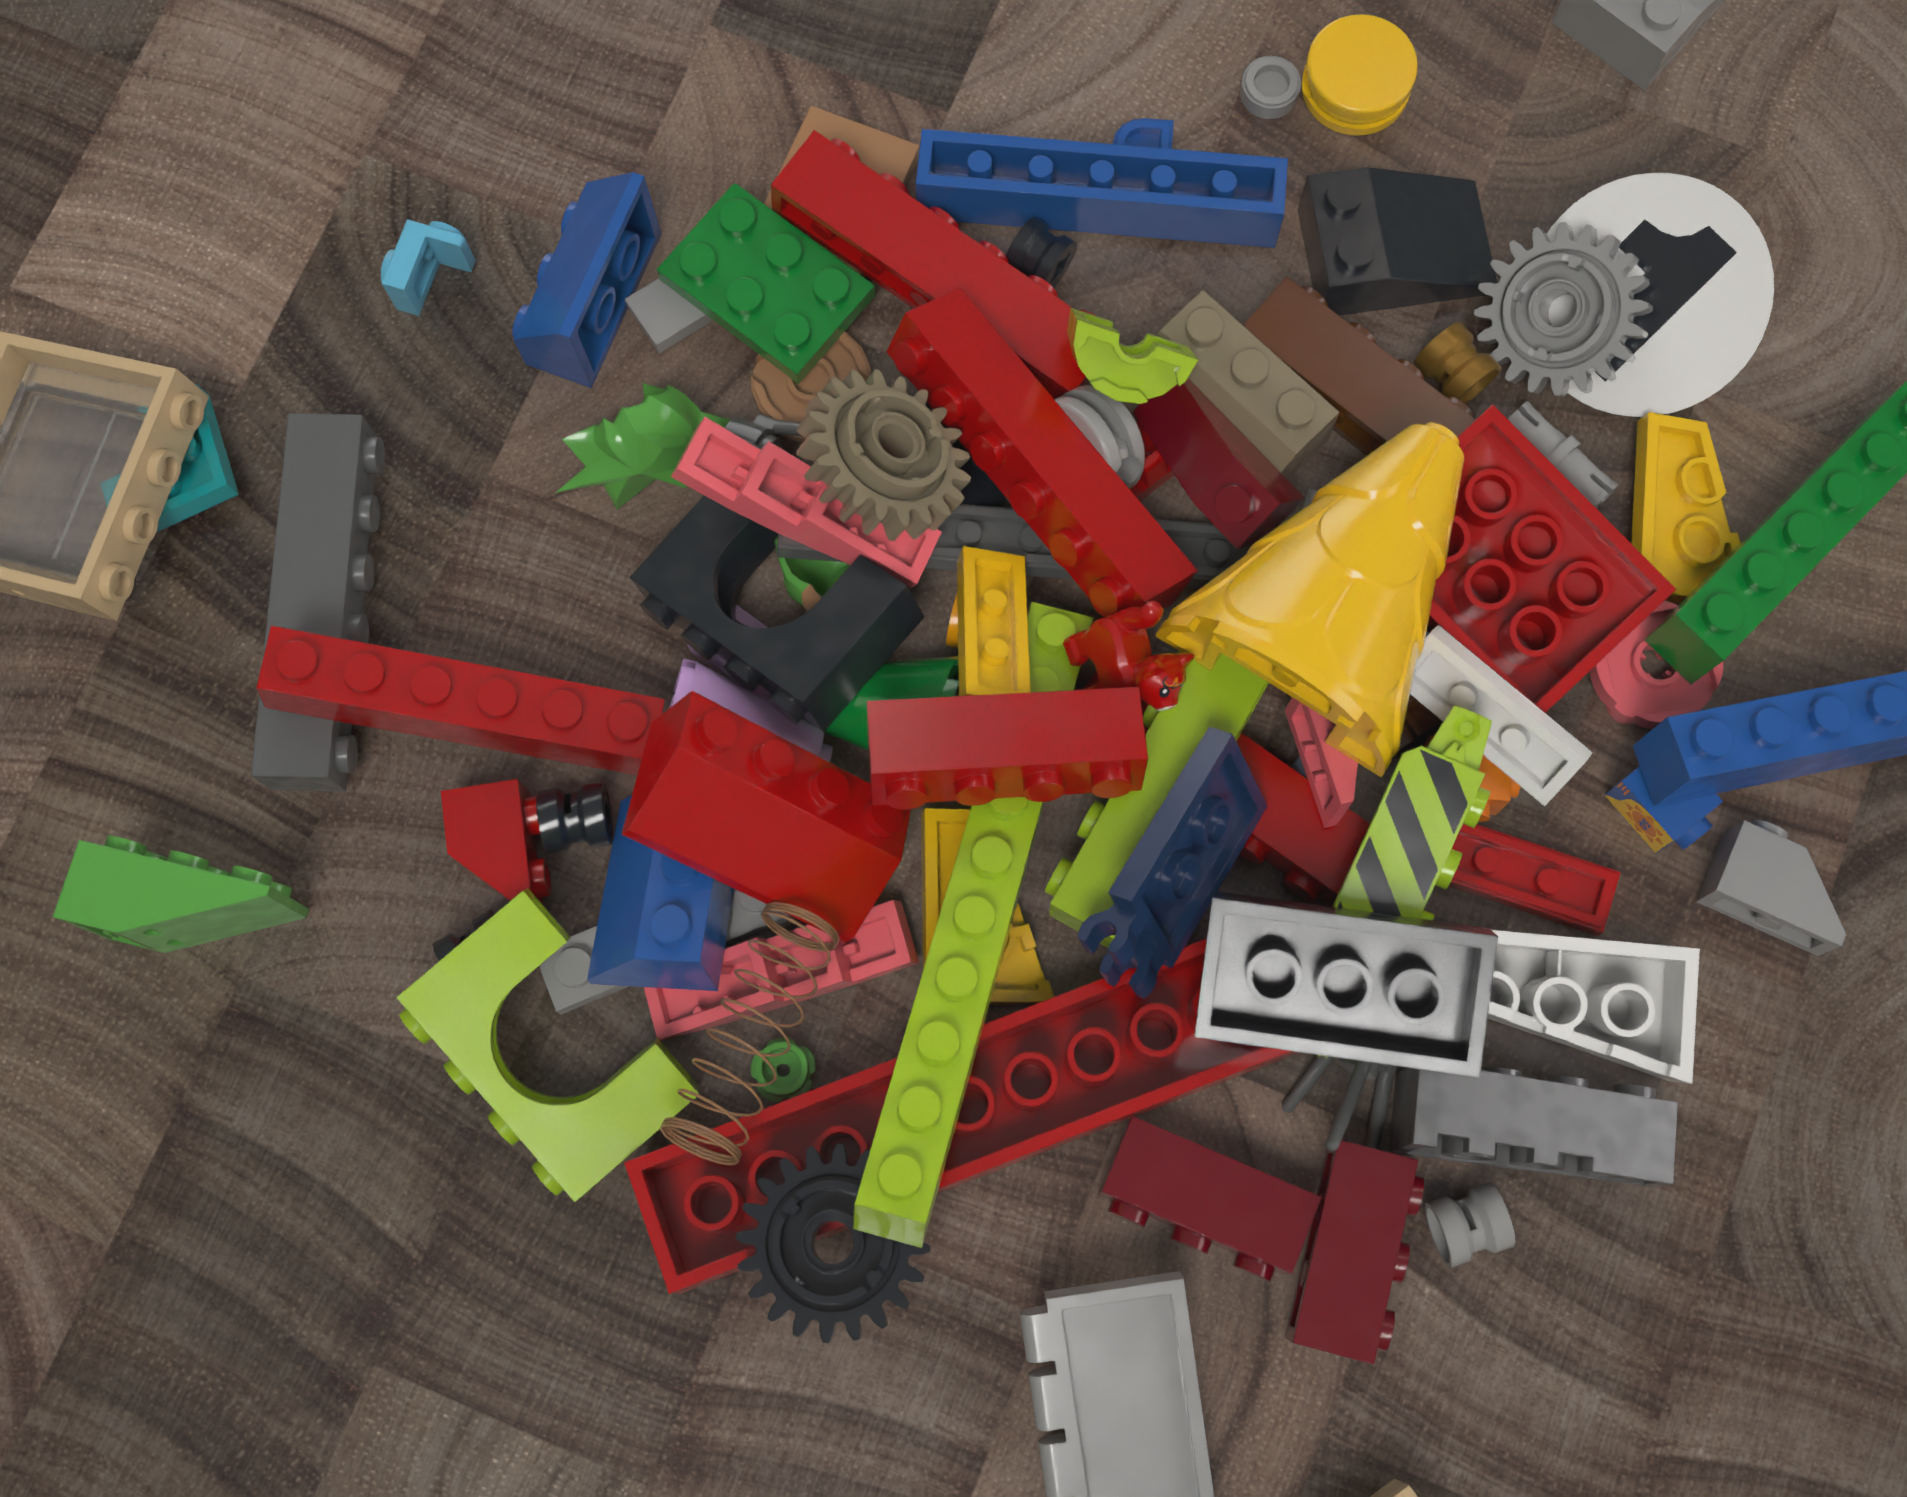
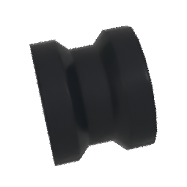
[1006,216,1077,288]

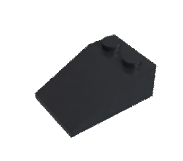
[1298,167,1497,316]

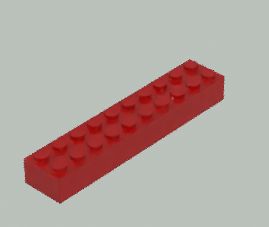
[624,938,1298,1294]

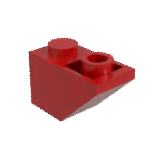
[441,779,552,905]

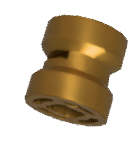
[1414,322,1502,404]

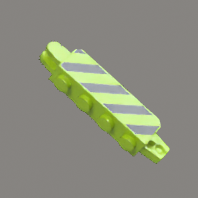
[1318,705,1492,1059]

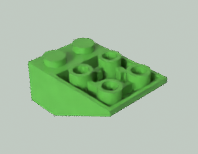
[53,835,309,953]

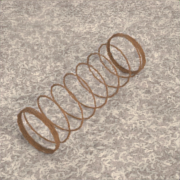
[660,902,840,1165]

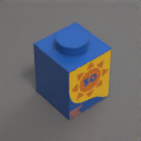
[1604,766,1723,854]

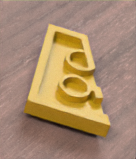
[1631,412,1741,604]
[921,808,1054,1006]

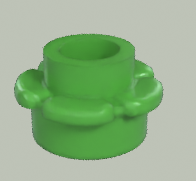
[751,1037,816,1103]

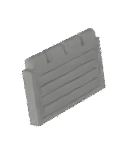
[1020,1271,1214,1497]

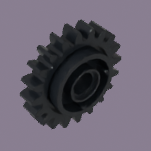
[736,1144,931,1343]

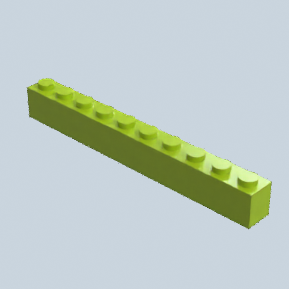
[853,602,1094,1248]

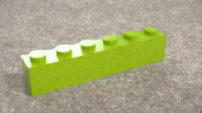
[1044,651,1269,948]

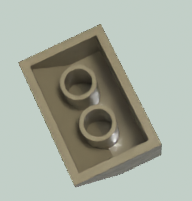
[1122,290,1339,480]

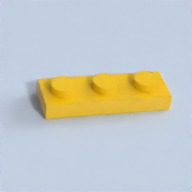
[957,546,1031,696]

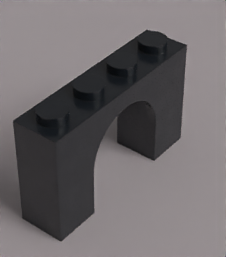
[629,496,924,732]

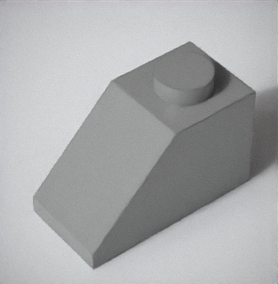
[1696,820,1846,956]

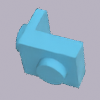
[381,219,476,316]

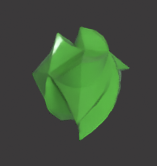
[555,383,730,510]

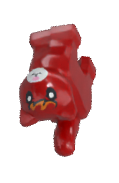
[1063,601,1195,711]

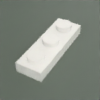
[1410,625,1593,806]

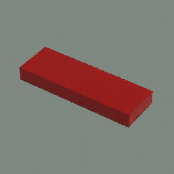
[1449,824,1621,936]

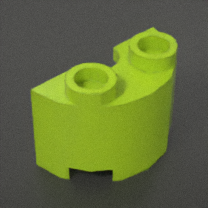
[1067,308,1198,404]

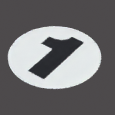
[1547,173,1774,417]

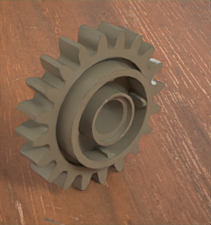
[797,369,971,541]

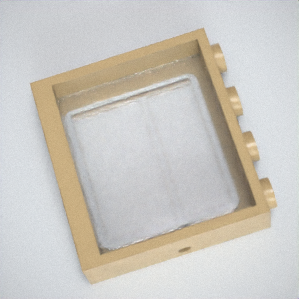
[0,331,209,621]

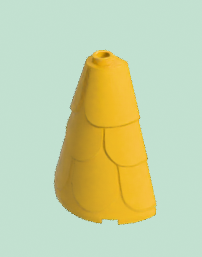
[1155,422,1464,778]

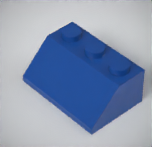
[512,172,662,388]
[587,795,734,991]

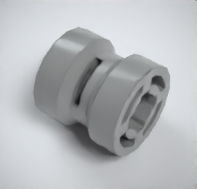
[1425,1182,1516,1268]

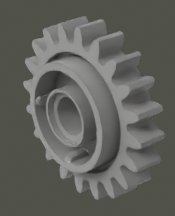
[1474,222,1653,398]

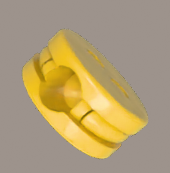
[1301,14,1418,136]

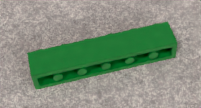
[1644,380,1907,684]

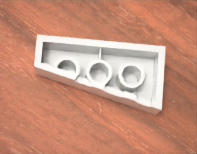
[1487,930,1700,1084]

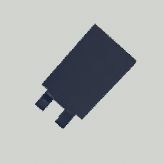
[1078,727,1268,999]

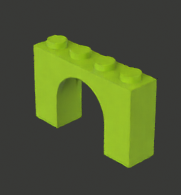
[396,888,700,1202]

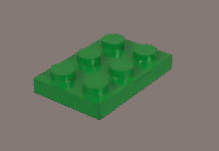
[656,182,876,384]

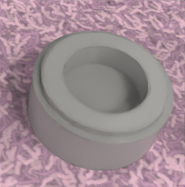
[1240,56,1301,119]

